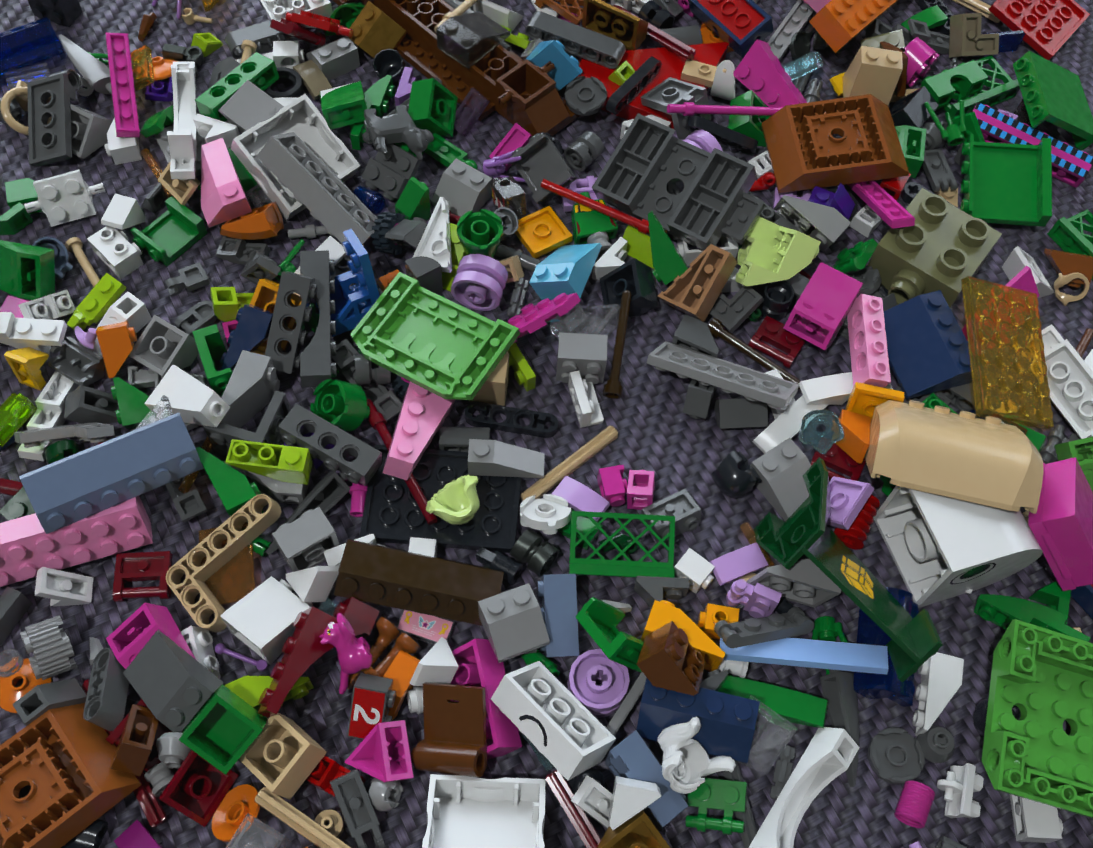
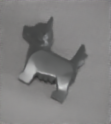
[364,105,434,160]

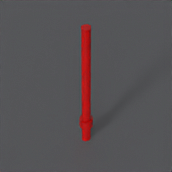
[540,179,667,235]

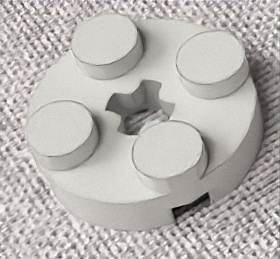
[520,494,571,535]

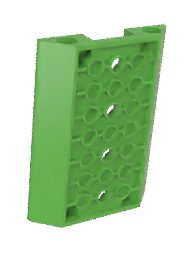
[982,619,1093,818]

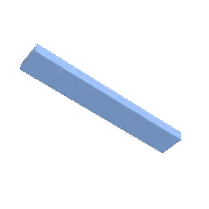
[720,638,888,675]

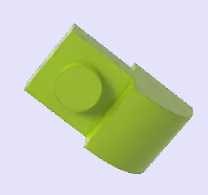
[210,287,254,322]

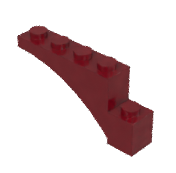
[258,597,380,718]

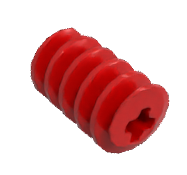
[834,495,880,550]

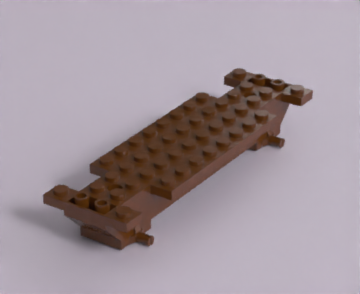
[333,0,581,136]

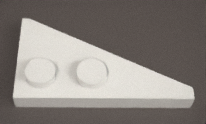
[412,197,452,273]

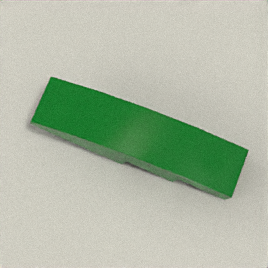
[718,676,828,728]

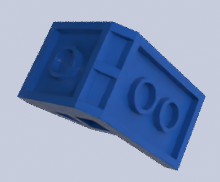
[315,228,380,337]

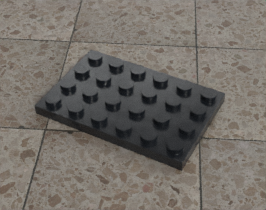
[360,444,521,553]

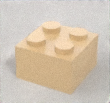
[239,713,327,800]

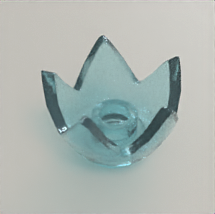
[799,410,844,454]

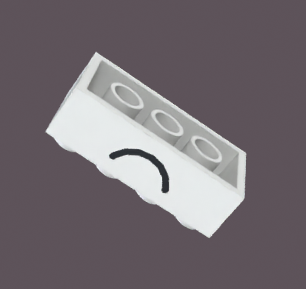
[491,661,616,781]

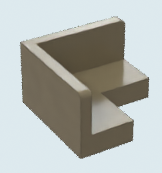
[949,13,999,58]

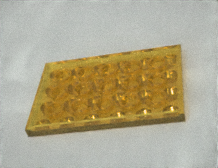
[961,276,1054,429]

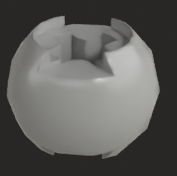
[368,778,403,811]

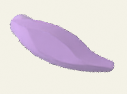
[75,326,97,349]

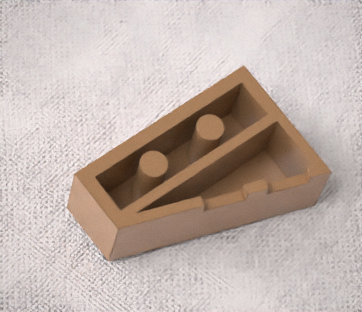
[658,244,738,322]

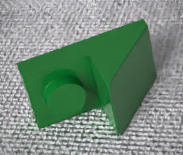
[1029,581,1071,625]

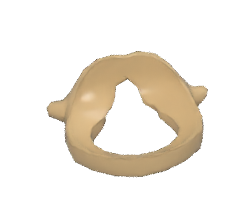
[1054,272,1090,306]

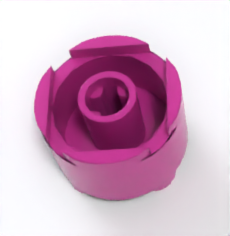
[904,37,940,88]

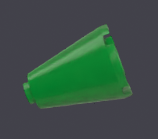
[457,209,503,258]

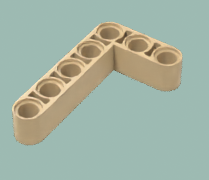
[166,494,281,632]

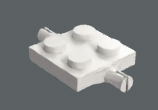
[24,169,106,227]

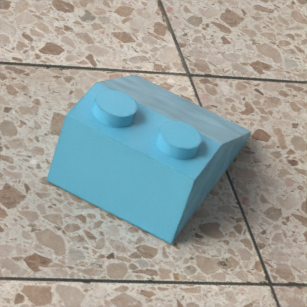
[529,243,602,300]

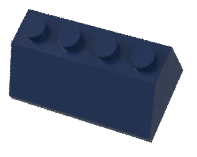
[637,678,760,764]

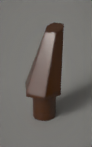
[138,12,157,42]

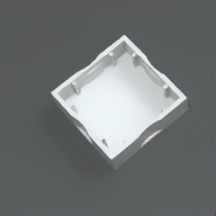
[231,94,360,221]
[422,774,546,848]

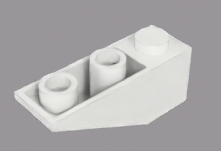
[91,291,152,357]
[913,652,964,736]

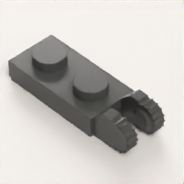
[330,769,386,848]

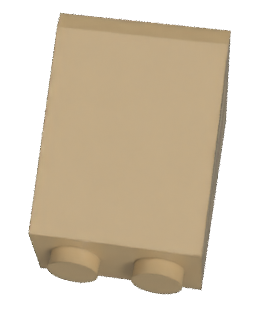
[843,46,903,105]

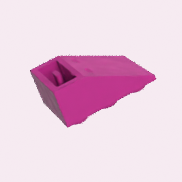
[783,262,864,350]
[106,603,195,669]

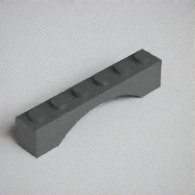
[300,250,337,388]

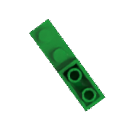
[350,75,396,151]
[974,594,1091,642]

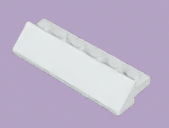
[1010,324,1093,439]

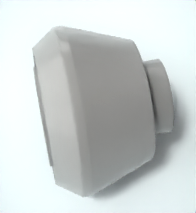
[156,732,191,768]

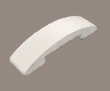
[752,395,828,454]

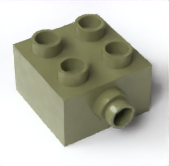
[867,188,1002,309]

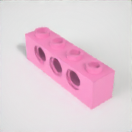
[847,294,891,388]

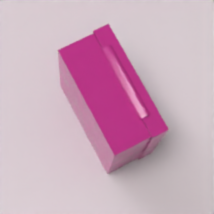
[1028,457,1093,591]

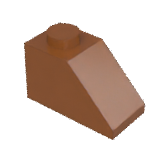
[1044,248,1093,288]

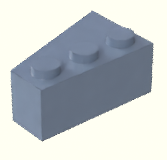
[537,574,579,657]
[605,730,688,832]

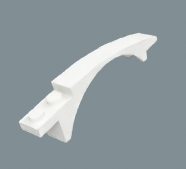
[167,62,197,181]
[0,312,67,354]

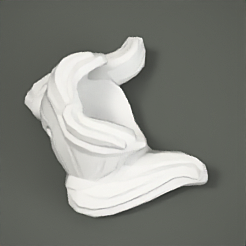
[658,717,736,794]

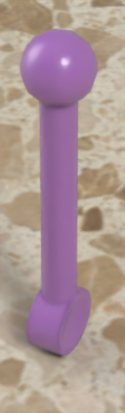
[215,643,268,672]

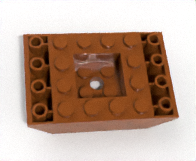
[761,94,909,193]
[0,703,142,848]

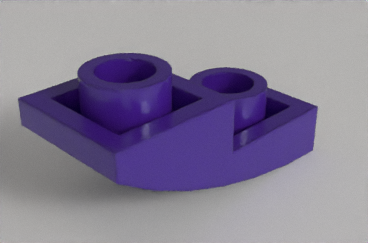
[145,76,173,102]

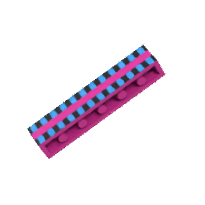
[972,102,1093,188]

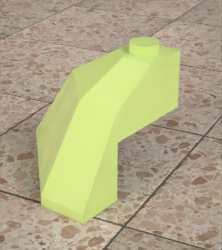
[735,216,821,287]

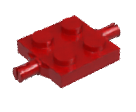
[285,10,353,38]

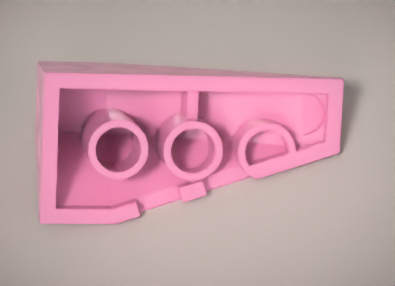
[201,138,252,228]

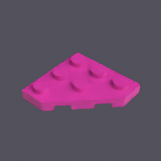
[507,293,581,343]

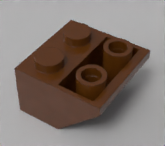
[637,621,705,696]

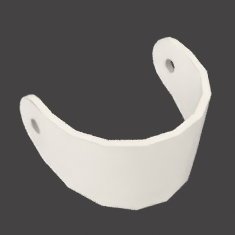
[710,60,736,101]

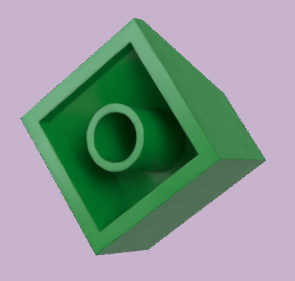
[408,78,458,137]
[728,90,771,147]

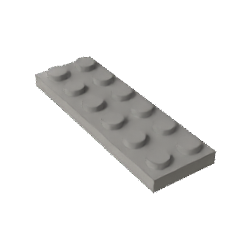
[647,341,799,409]

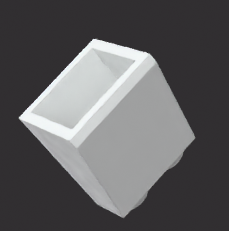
[221,576,313,665]

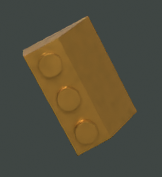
[582,0,648,50]

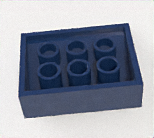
[884,290,982,399]

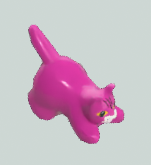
[319,613,373,695]

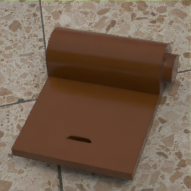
[411,682,487,777]

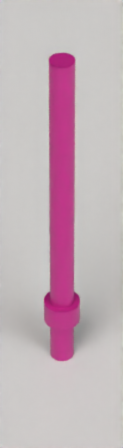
[667,102,783,116]

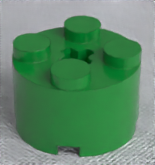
[310,379,370,432]

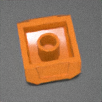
[220,201,284,240]

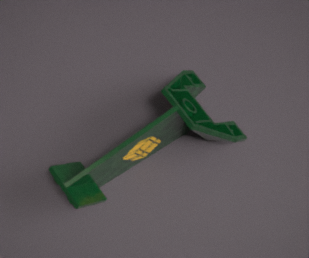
[753,457,943,682]

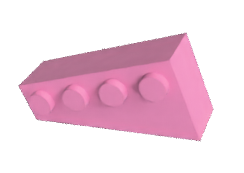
[383,382,456,480]

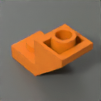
[383,650,421,720]

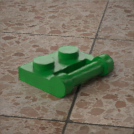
[833,238,878,274]

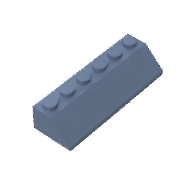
[19,412,203,534]

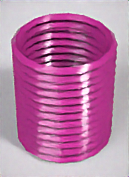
[894,780,935,828]

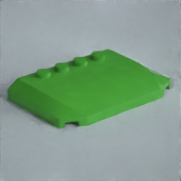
[351,272,520,400]

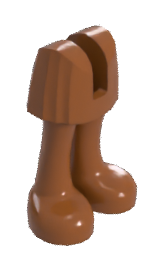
[348,616,420,690]

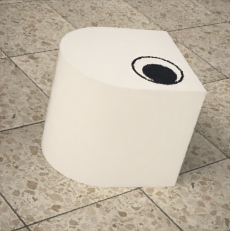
[873,485,1043,608]

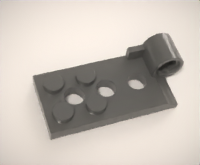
[27,69,81,167]

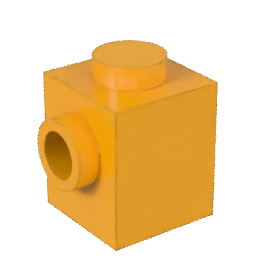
[698,603,739,640]

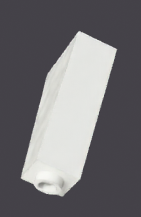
[144,365,230,428]

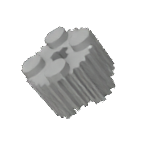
[20,615,77,680]

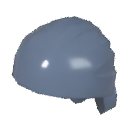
[32,236,73,279]

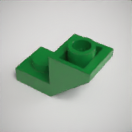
[0,202,33,235]

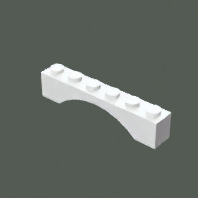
[749,727,860,848]

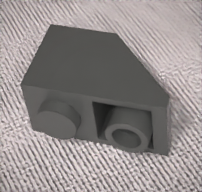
[12,678,87,726]

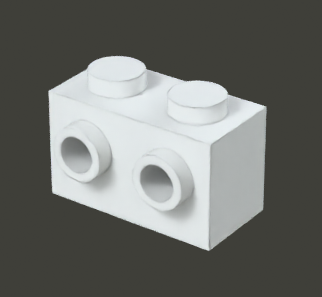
[87,226,143,280]

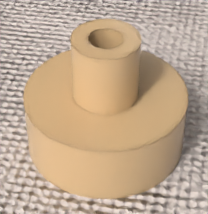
[315,810,344,838]

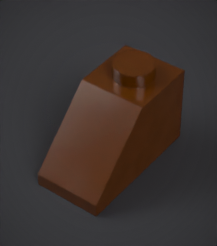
[111,704,159,776]

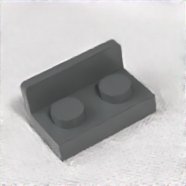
[642,489,701,543]

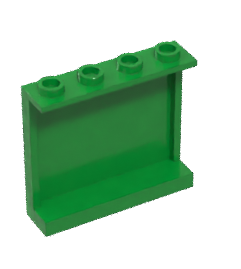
[1013,51,1093,150]
[960,134,1052,227]

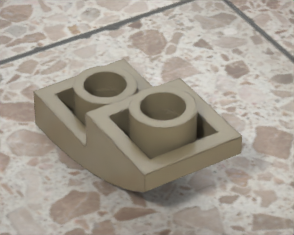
[293,60,332,100]

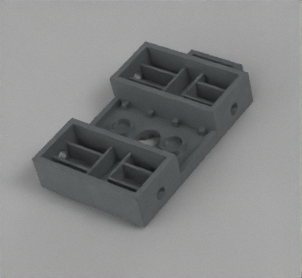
[592,113,765,251]

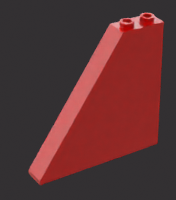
[566,42,729,129]

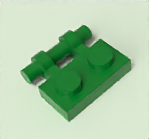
[686,778,747,835]

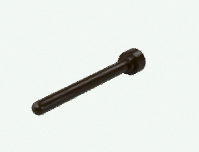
[603,290,631,399]
[708,317,801,389]

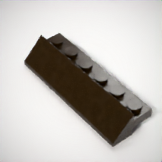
[334,539,504,626]

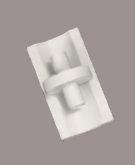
[937,763,984,818]

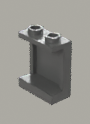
[510,133,577,205]

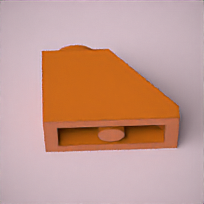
[96,321,137,378]
[831,409,871,464]

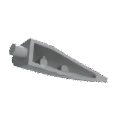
[58,34,112,94]

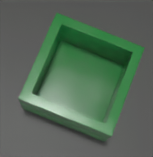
[179,684,267,775]

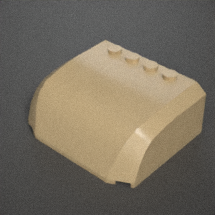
[865,400,1043,514]

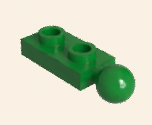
[424,133,478,170]

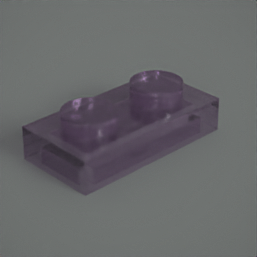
[454,88,490,136]

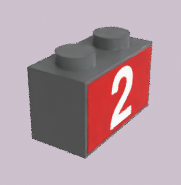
[347,673,396,740]

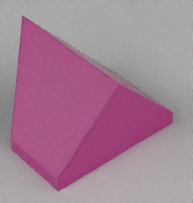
[344,720,414,782]

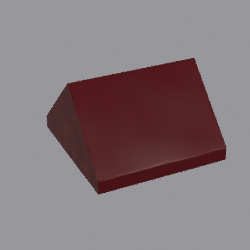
[159,750,238,827]

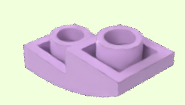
[552,476,610,522]
[710,543,768,586]

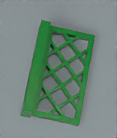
[943,55,1020,119]
[1047,209,1093,280]
[568,511,675,578]

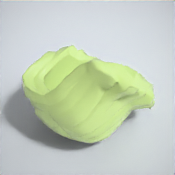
[426,475,480,525]

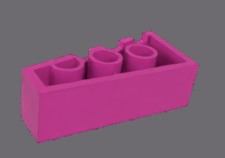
[733,39,807,107]

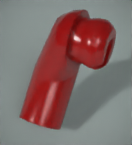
[749,172,776,192]

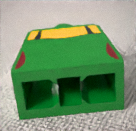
[571,192,618,245]

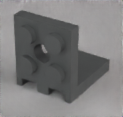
[640,77,711,140]
[203,391,291,456]

